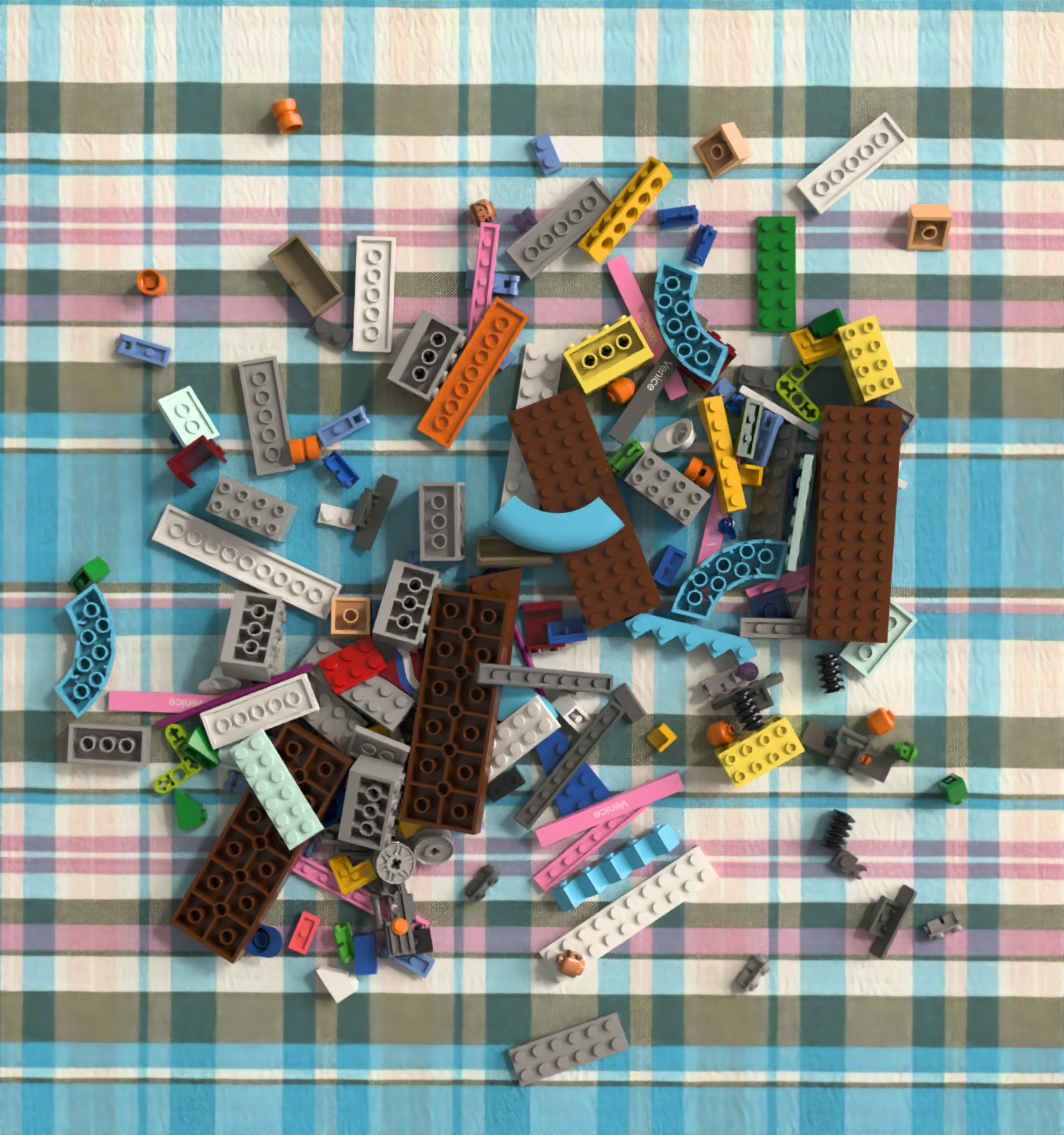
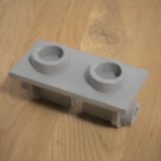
[700,666,742,698]
[923,911,965,941]
[736,953,771,993]

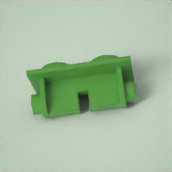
[608,437,645,478]
[891,741,918,764]
[331,922,355,964]

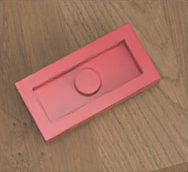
[288,911,321,955]

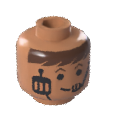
[467,199,497,227]
[555,949,585,978]

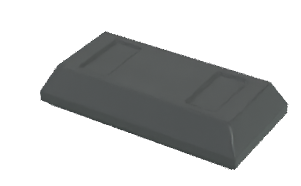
[611,682,647,724]

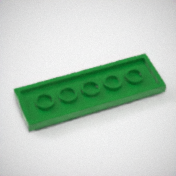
[756,216,796,332]

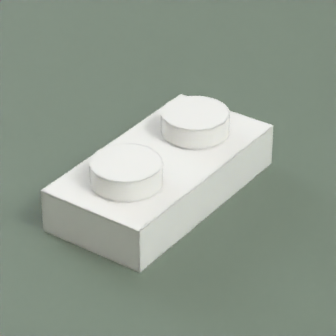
[317,503,357,531]

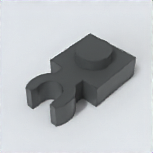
[831,850,867,880]

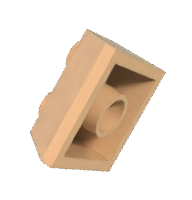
[694,122,752,179]
[906,204,952,250]
[330,597,370,641]

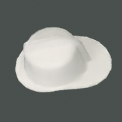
[654,418,697,453]
[198,666,241,694]

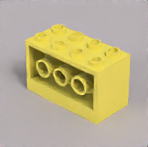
[830,314,902,406]
[563,315,654,397]
[713,713,805,789]

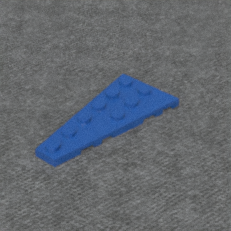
[536,728,612,817]

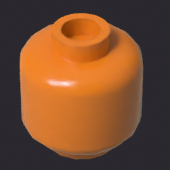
[606,376,636,405]
[865,707,896,736]
[706,720,736,747]

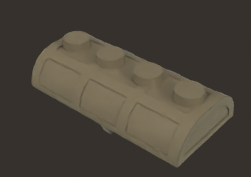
[267,233,345,318]
[476,536,554,569]

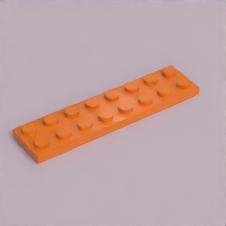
[416,296,530,449]

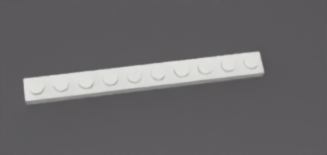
[738,385,908,490]

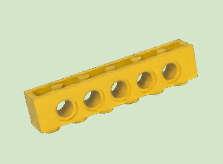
[577,156,673,265]

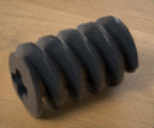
[814,652,845,694]
[729,688,766,731]
[820,809,856,852]

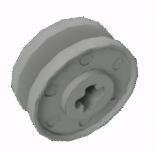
[412,826,454,866]
[372,841,416,884]

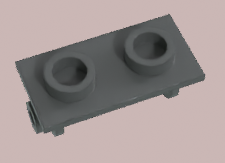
[464,864,501,903]

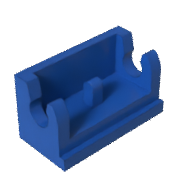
[652,545,687,588]
[547,618,588,644]
[354,932,378,975]

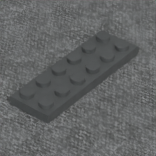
[746,424,799,541]

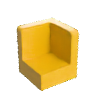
[737,464,763,486]
[647,722,677,753]

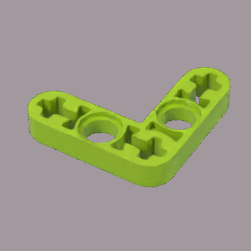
[776,358,821,423]
[154,723,204,794]

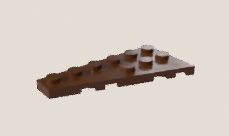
[466,567,523,665]

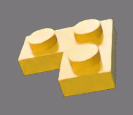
[790,327,841,365]
[329,856,378,895]

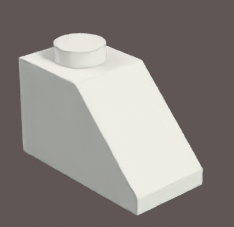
[552,691,593,735]
[316,964,359,1003]

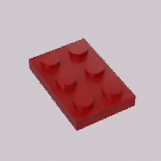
[317,635,388,696]

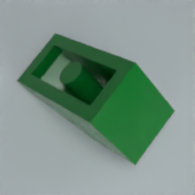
[810,307,846,339]
[68,556,111,595]
[179,726,220,771]
[936,773,969,805]
[174,788,208,829]

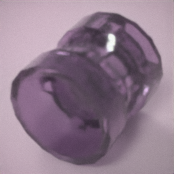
[512,206,538,233]
[737,661,759,681]

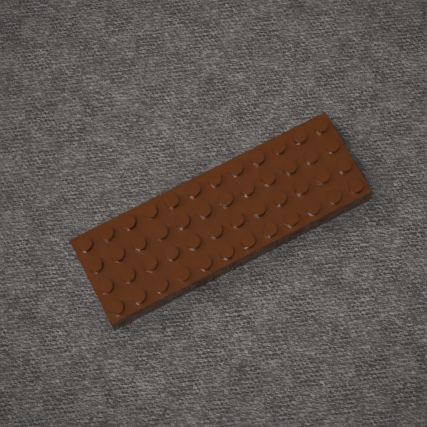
[507,386,663,632]
[806,405,903,643]
[400,589,515,835]
[169,721,356,964]

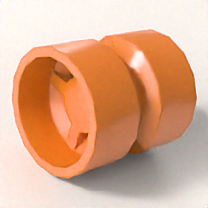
[271,98,303,134]
[136,269,167,298]
[289,435,321,464]
[683,456,716,490]

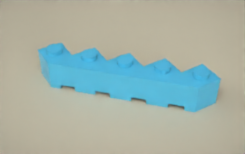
[624,612,757,665]
[551,823,680,912]

